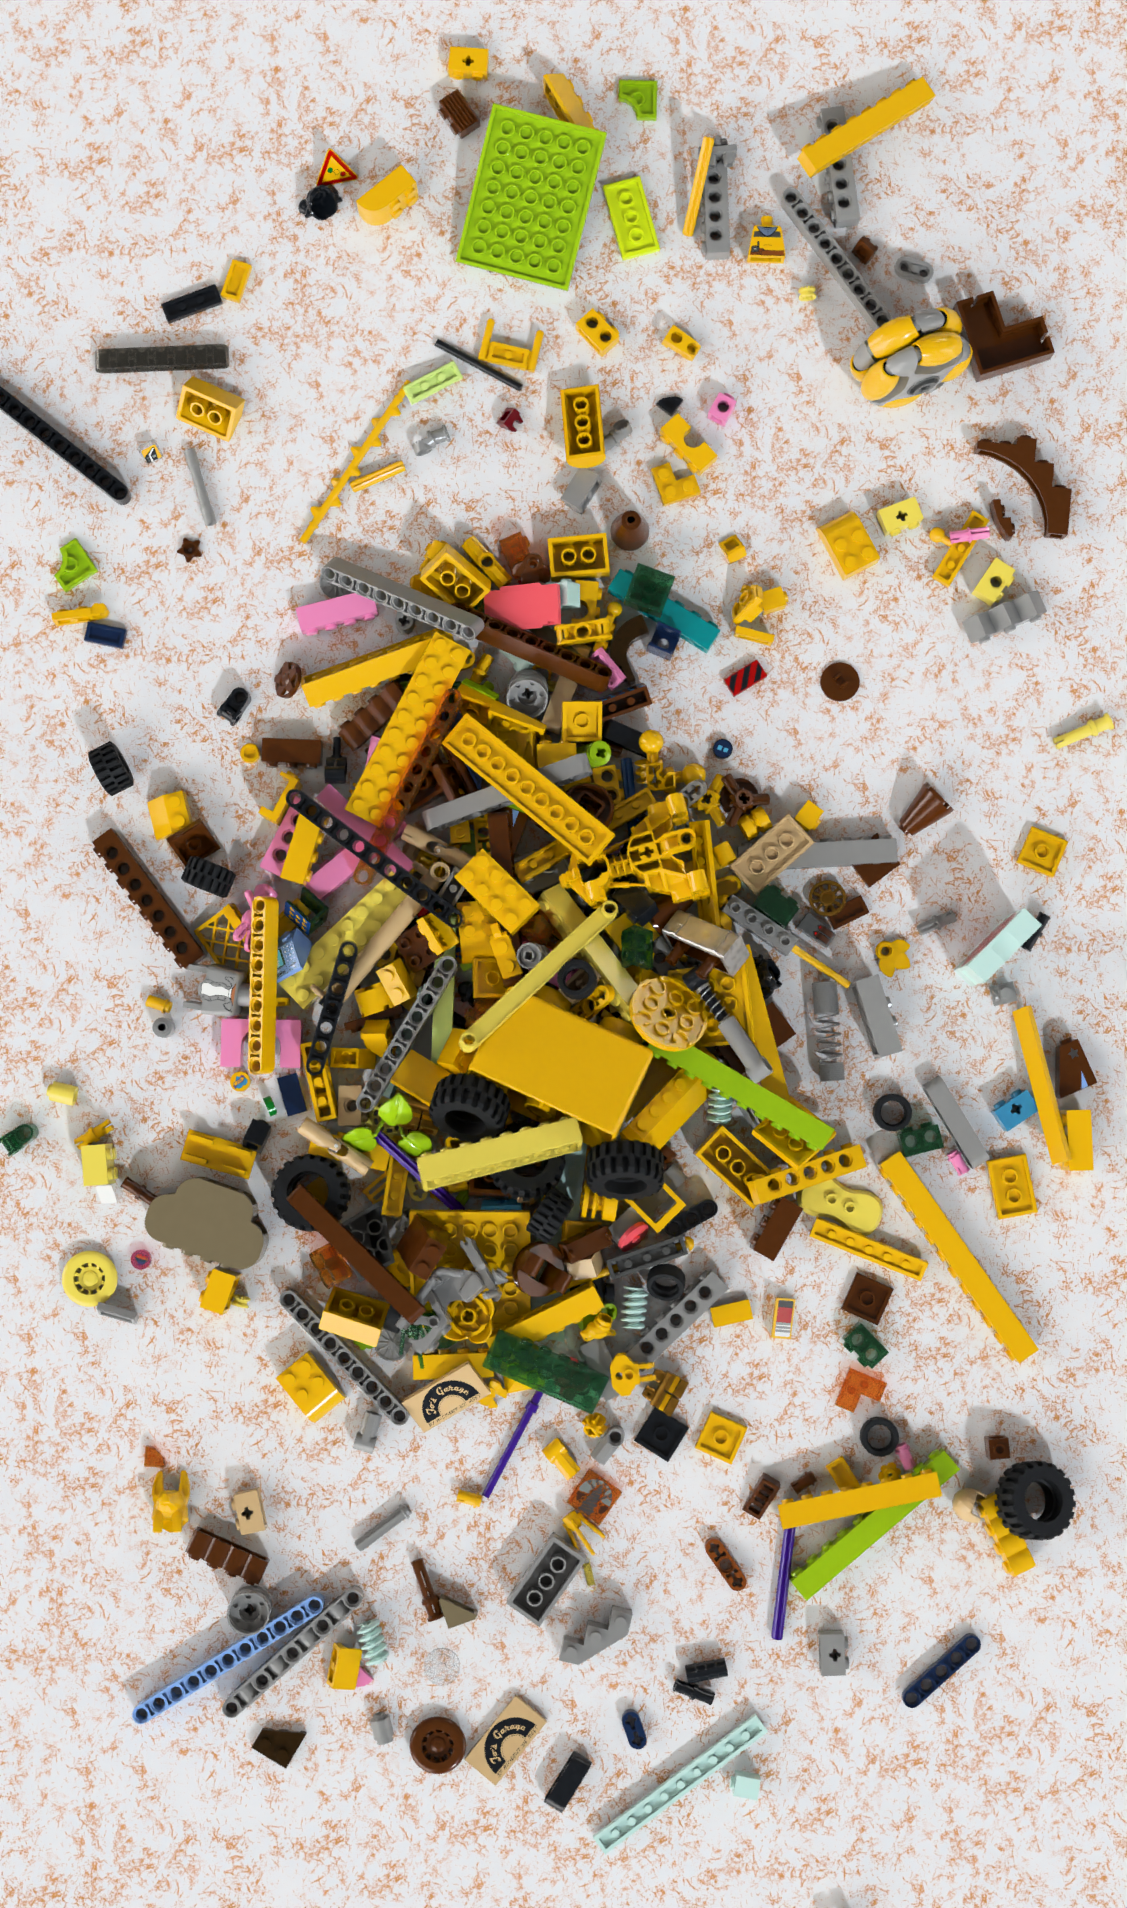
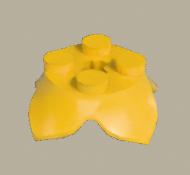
[443,1292,494,1344]

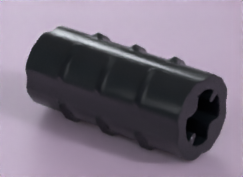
[685,1658,728,1684]

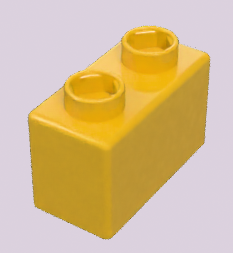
[467,985,653,1147]

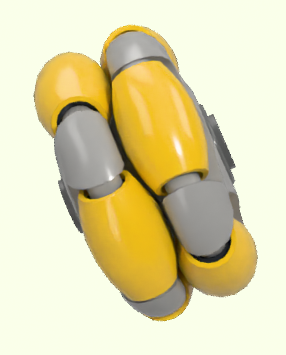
[850,307,973,408]

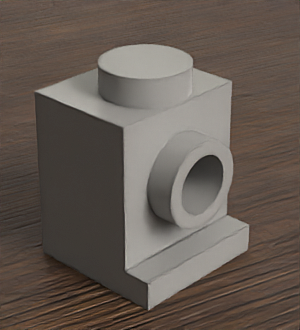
[989,981,1018,1006]

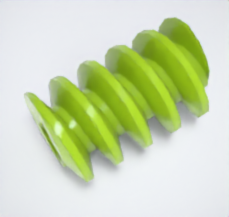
[577,740,611,769]

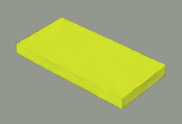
[603,176,660,261]

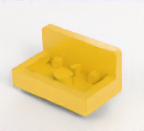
[416,908,460,955]

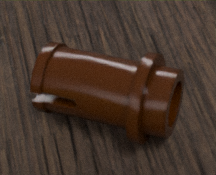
[790,1471,817,1495]

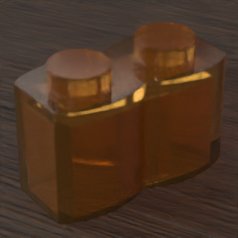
[309,1243,352,1289]

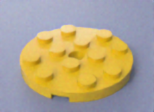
[629,976,707,1051]

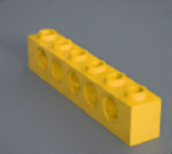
[746,1142,867,1205]

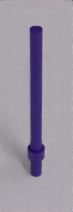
[482,1387,545,1498]

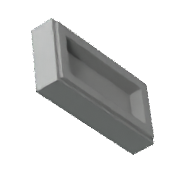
[96,1302,139,1324]

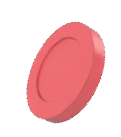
[618,1221,649,1252]

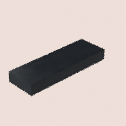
[161,284,223,324]

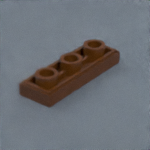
[344,1005,404,1033]

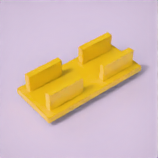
[180,1129,257,1180]

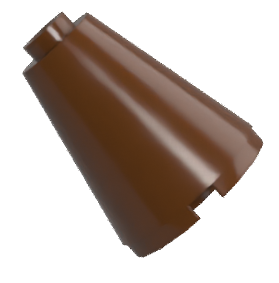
[610,510,649,551]
[899,782,954,836]
[650,894,695,936]

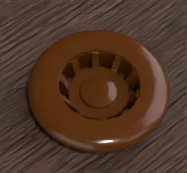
[409,1716,466,1774]

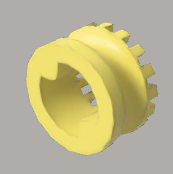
[798,286,816,301]
[231,1294,251,1308]

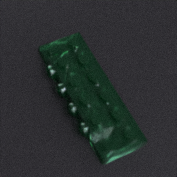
[482,1329,609,1414]

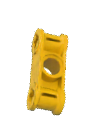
[553,618,613,647]

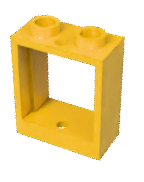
[624,1183,686,1233]

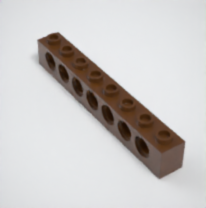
[92,828,207,970]

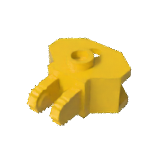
[610,1352,656,1396]

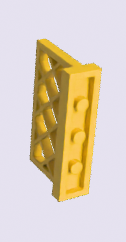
[194,903,251,983]

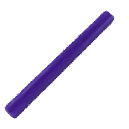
[374,1130,465,1210]
[771,1527,796,1640]

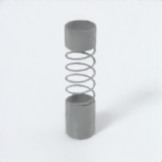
[812,981,845,1082]

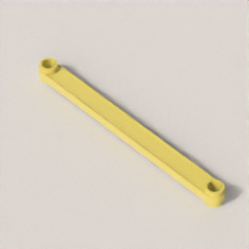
[459,900,618,1053]

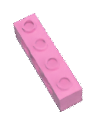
[260,796,301,877]

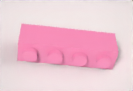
[295,593,379,636]

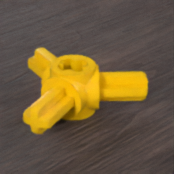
[684,774,726,827]

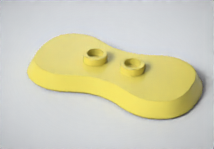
[797,1173,883,1236]

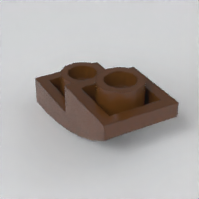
[989,499,1015,542]

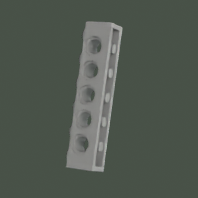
[816,106,860,229]
[698,139,730,260]
[625,1270,729,1372]

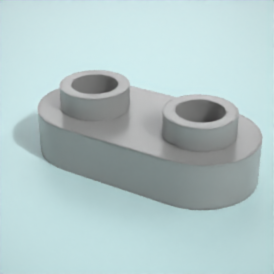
[894,256,934,284]

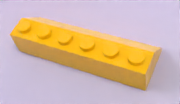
[621,1047,718,1149]

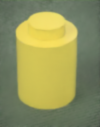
[46,1081,79,1106]

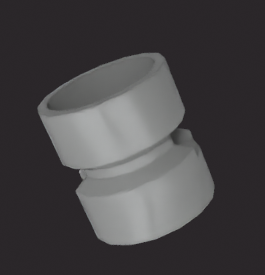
[516,943,550,969]

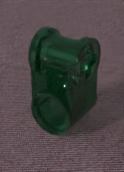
[0,1123,39,1157]

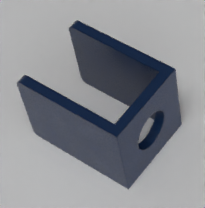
[647,622,681,661]

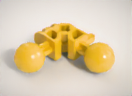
[634,729,706,795]

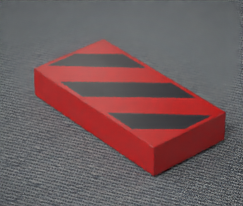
[724,660,767,697]

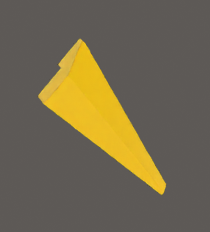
[449,683,547,735]

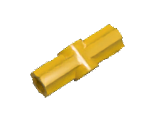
[461,535,513,590]

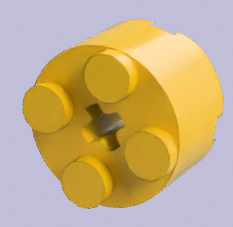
[354,982,399,1018]

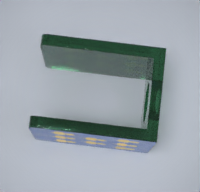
[284,886,329,936]

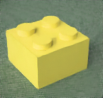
[81,1143,118,1186]

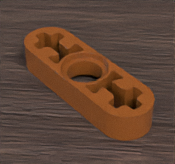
[705,1537,747,1591]

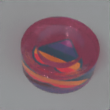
[131,1249,152,1270]

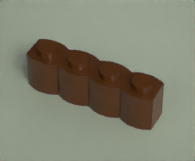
[338,681,405,751]
[185,1526,270,1586]

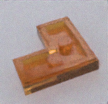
[835,1367,887,1413]

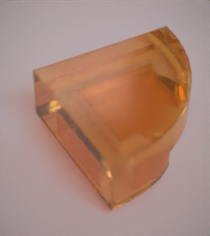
[144,1445,165,1468]

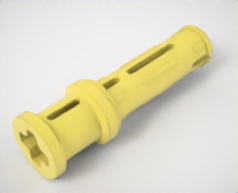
[1053,713,1114,750]

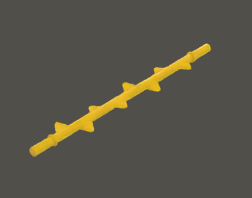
[299,380,410,544]

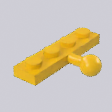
[929,510,989,587]

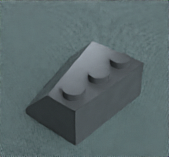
[342,1200,395,1283]

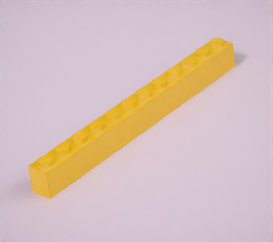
[878,1151,1039,1364]

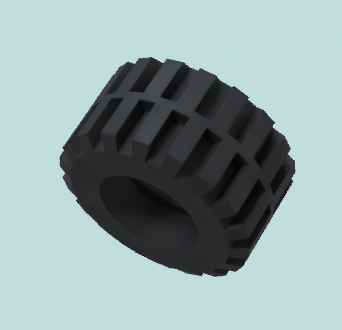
[88,741,134,796]
[181,856,236,898]
[526,1188,574,1243]

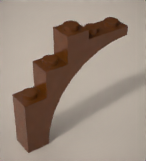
[974,435,1072,540]

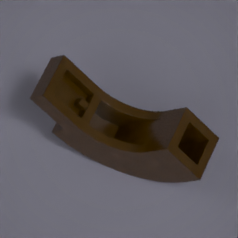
[610,614,649,686]

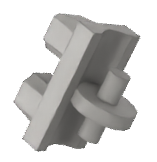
[708,135,737,169]

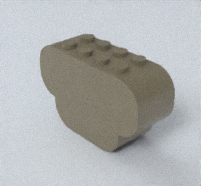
[145,1177,269,1270]

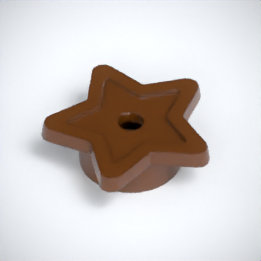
[177,538,202,563]

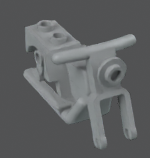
[395,1237,508,1354]

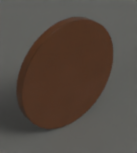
[820,662,860,702]

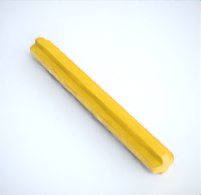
[683,136,714,236]

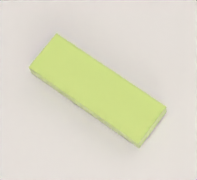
[403,360,463,405]

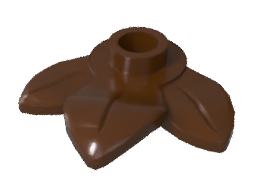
[512,553,551,584]

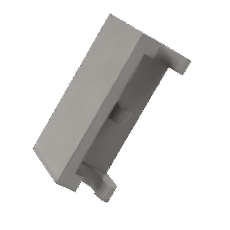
[561,468,602,515]

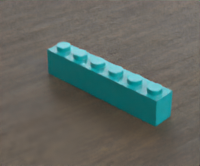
[607,569,720,654]

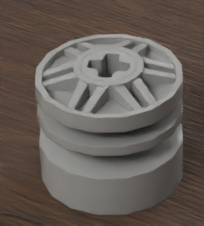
[507,669,548,718]
[227,1585,273,1636]

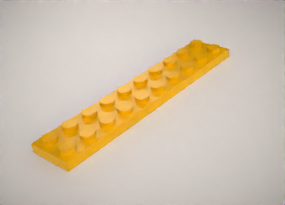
[344,632,471,827]
[441,713,616,866]

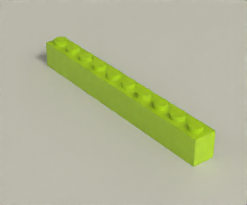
[647,1043,835,1151]
[790,1448,960,1601]

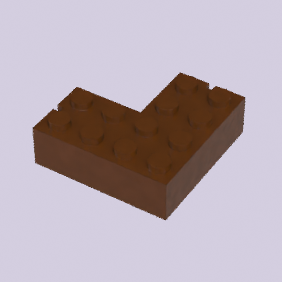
[953,291,1055,382]

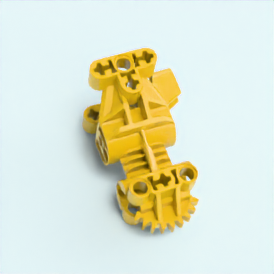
[559,793,710,909]

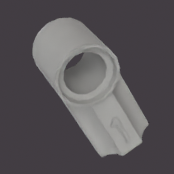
[353,1411,382,1454]
[590,1425,625,1465]

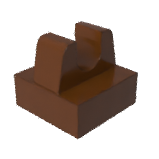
[851,236,878,265]

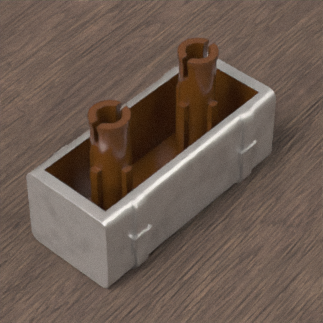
[662,910,750,980]

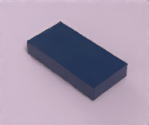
[84,621,127,649]
[277,1073,308,1116]

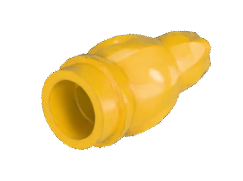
[580,1312,616,1341]

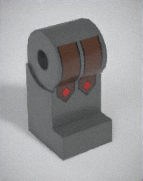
[796,912,836,948]

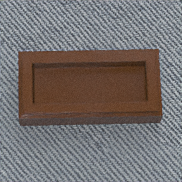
[827,895,870,930]

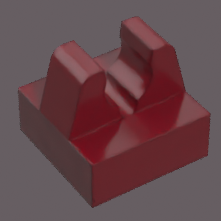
[496,408,523,432]

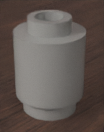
[152,1017,175,1038]
[370,1712,394,1745]

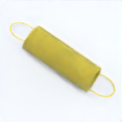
[583,1557,596,1591]

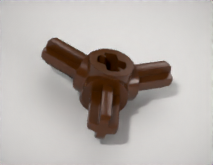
[721,774,770,828]

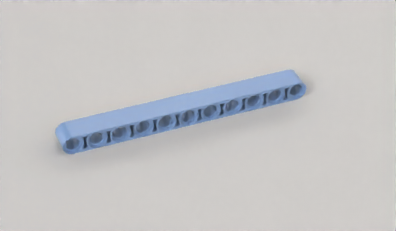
[132,1592,325,1724]

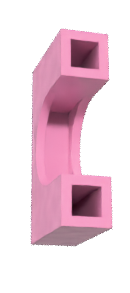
[220,1015,303,1068]

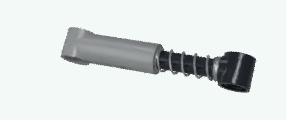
[682,964,773,1084]

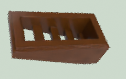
[742,1473,780,1520]

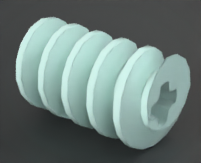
[706,1087,733,1124]
[620,1286,649,1329]
[356,1619,389,1666]

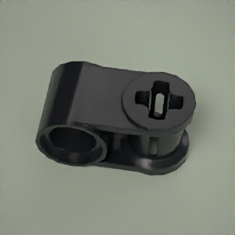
[216,687,251,726]

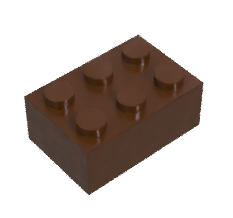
[749,1197,803,1261]

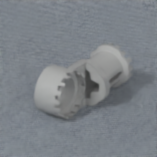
[604,419,633,454]
[412,425,451,456]

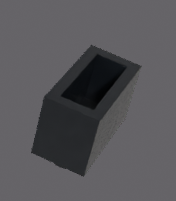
[611,880,659,928]

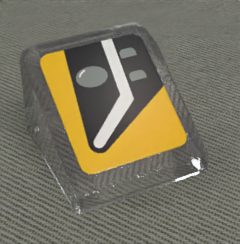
[137,439,163,465]

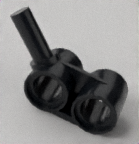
[324,737,347,784]

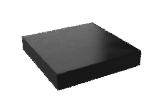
[634,1407,689,1462]

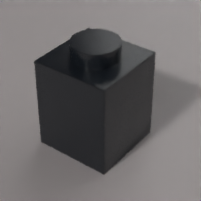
[243,1119,271,1154]

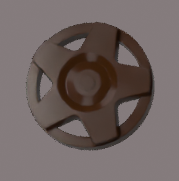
[274,662,302,699]

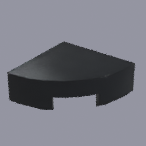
[656,396,683,417]

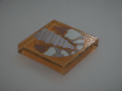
[566,1468,622,1525]

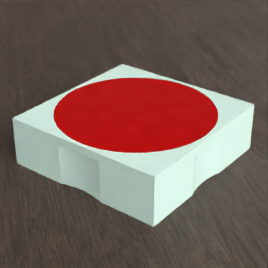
[954,908,1042,987]

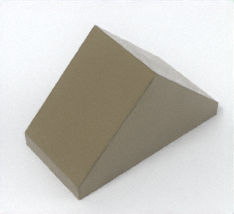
[439,1594,478,1629]

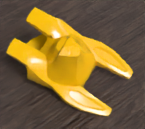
[151,1470,190,1533]

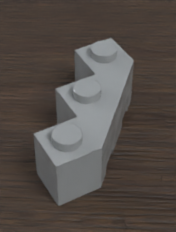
[962,590,1047,644]
[559,1605,633,1665]

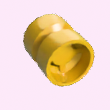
[737,806,773,841]

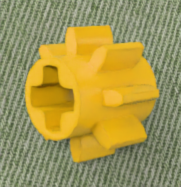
[582,1412,608,1438]

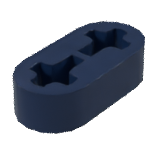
[622,1709,647,1750]

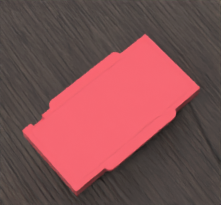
[484,583,561,630]

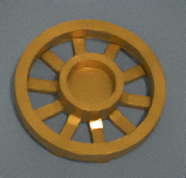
[809,880,846,917]

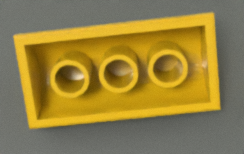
[560,384,606,468]

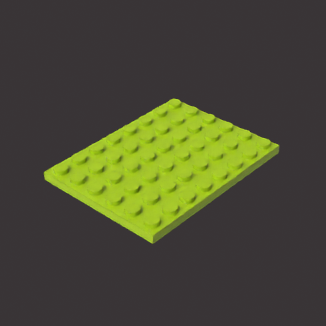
[455,103,607,291]

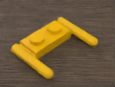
[478,318,544,373]

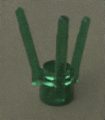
[399,1324,431,1369]

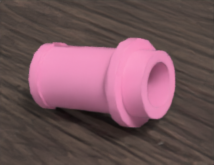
[947,1149,970,1176]
[895,1442,916,1470]

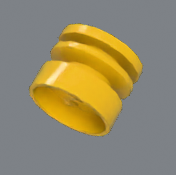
[579,1180,618,1222]

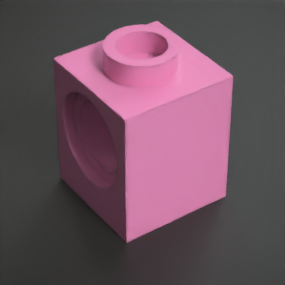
[707,392,737,427]

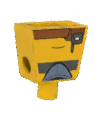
[747,216,785,264]

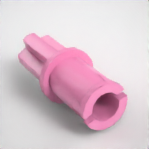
[949,526,990,544]

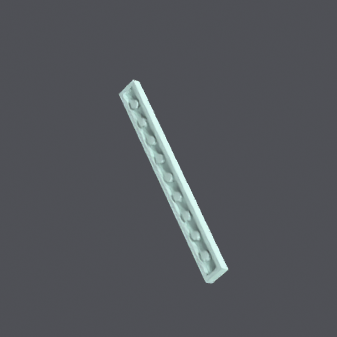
[593,1713,768,1854]

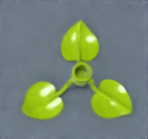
[341,1093,433,1156]

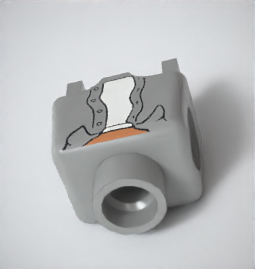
[183,963,250,1017]

